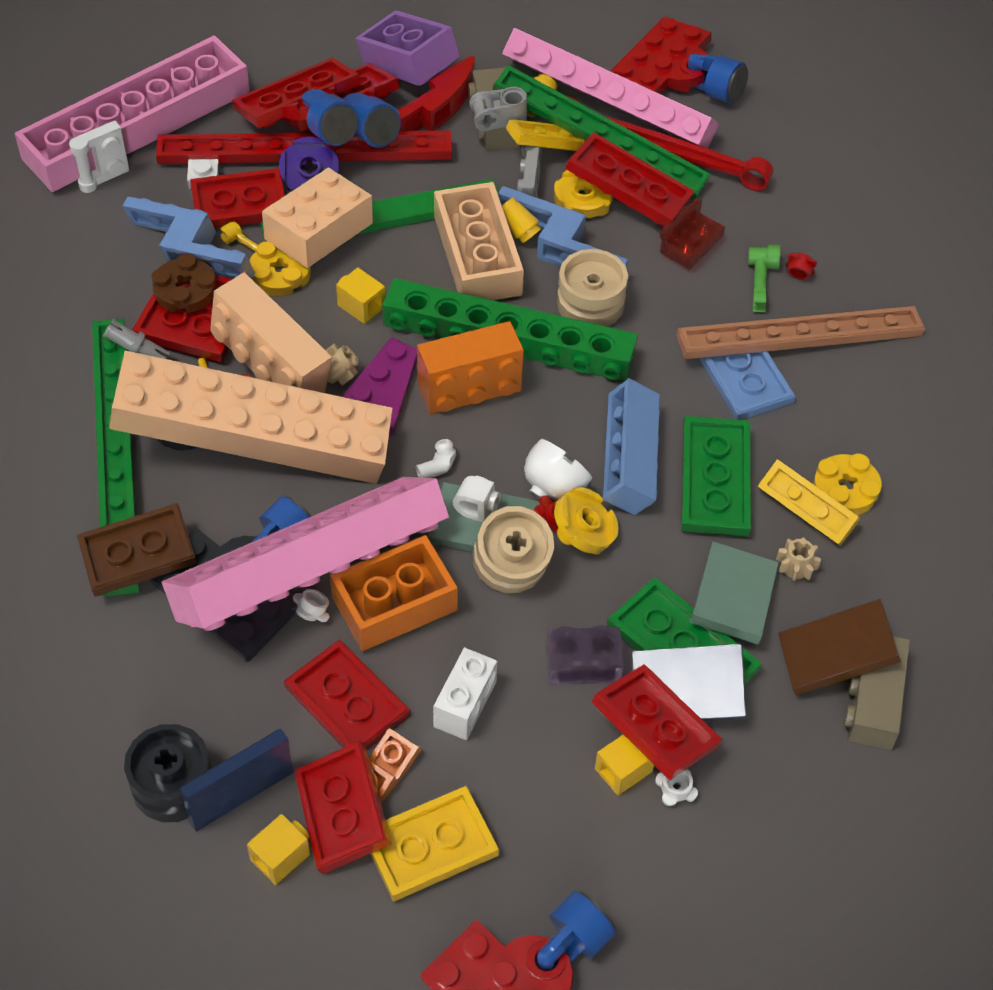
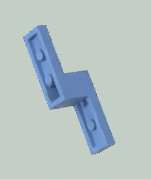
[498,186,628,269]
[122,196,255,279]

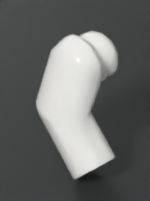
[416,439,456,478]

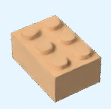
[262,167,373,268]

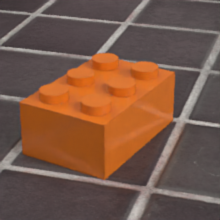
[417,321,524,415]
[330,535,458,652]

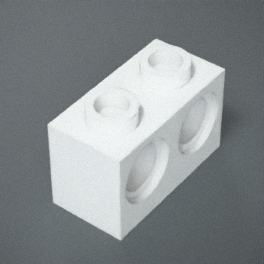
[433,647,498,741]

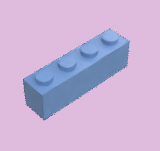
[603,378,660,515]

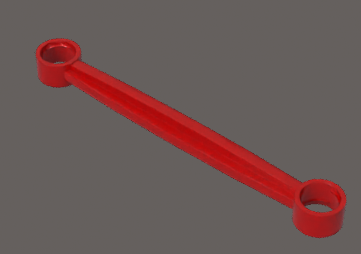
[567,96,774,191]

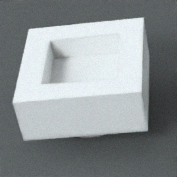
[187,159,219,189]

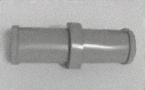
[103,318,170,359]

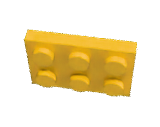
[370,786,499,902]

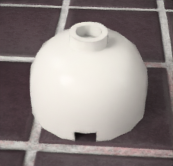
[524,439,592,502]

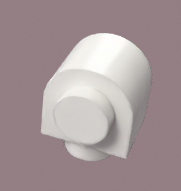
[452,476,501,523]

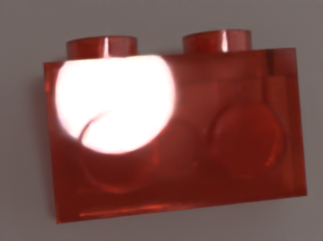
[660,198,725,270]

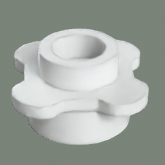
[293,589,329,622]
[655,769,698,806]

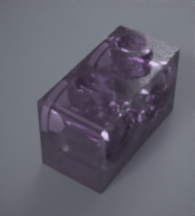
[546,625,623,685]

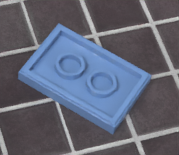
[699,351,796,420]

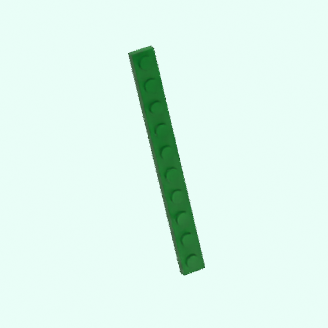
[92,318,140,597]

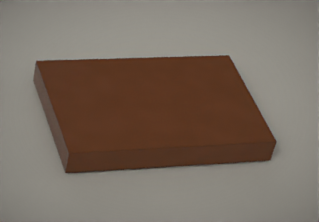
[77,503,197,597]
[778,599,901,696]

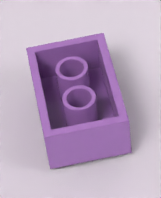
[355,10,460,86]

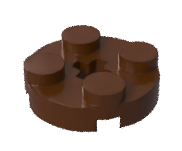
[152,253,216,313]

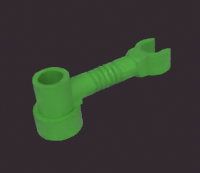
[748,244,780,312]

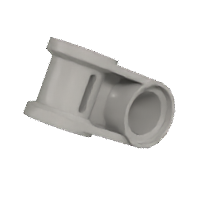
[469,87,527,131]

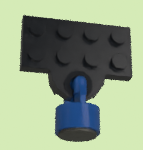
[149,496,311,662]

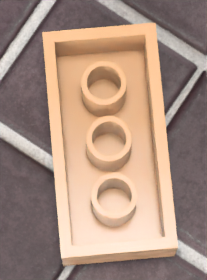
[434,182,524,300]
[210,272,332,393]

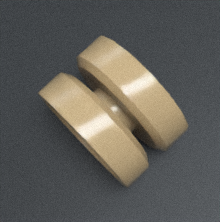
[557,249,628,327]
[472,506,554,594]

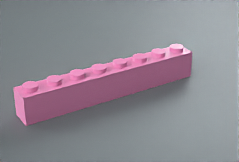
[502,28,719,148]

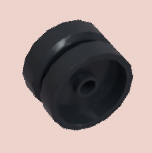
[124,724,212,822]

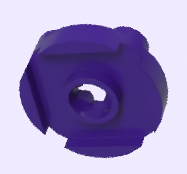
[279,137,339,192]

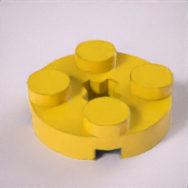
[554,170,613,218]
[249,241,311,297]
[813,453,882,515]
[554,487,618,555]

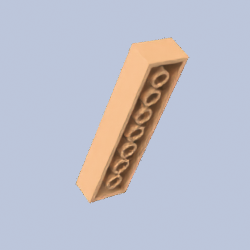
[109,350,392,484]

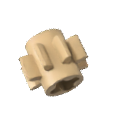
[326,344,359,385]
[776,537,821,581]

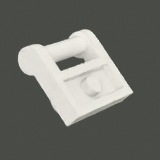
[69,120,129,193]

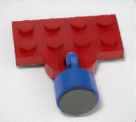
[610,16,748,104]
[232,57,361,146]
[281,63,401,147]
[419,891,616,990]

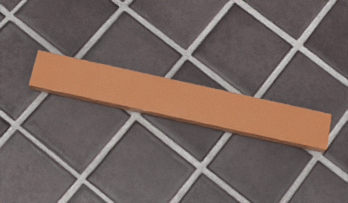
[676,306,925,359]

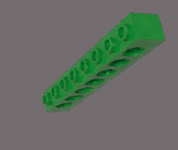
[382,278,638,382]

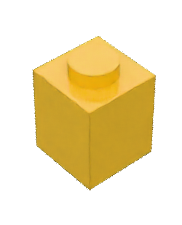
[336,267,386,324]
[595,735,654,796]
[247,814,310,885]

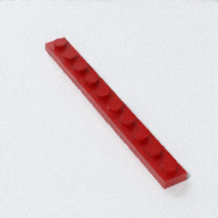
[156,131,452,164]

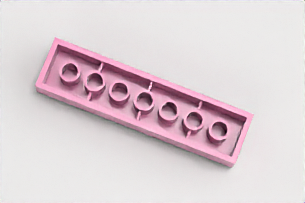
[15,35,250,193]
[161,477,449,631]

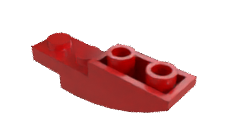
[397,55,475,131]

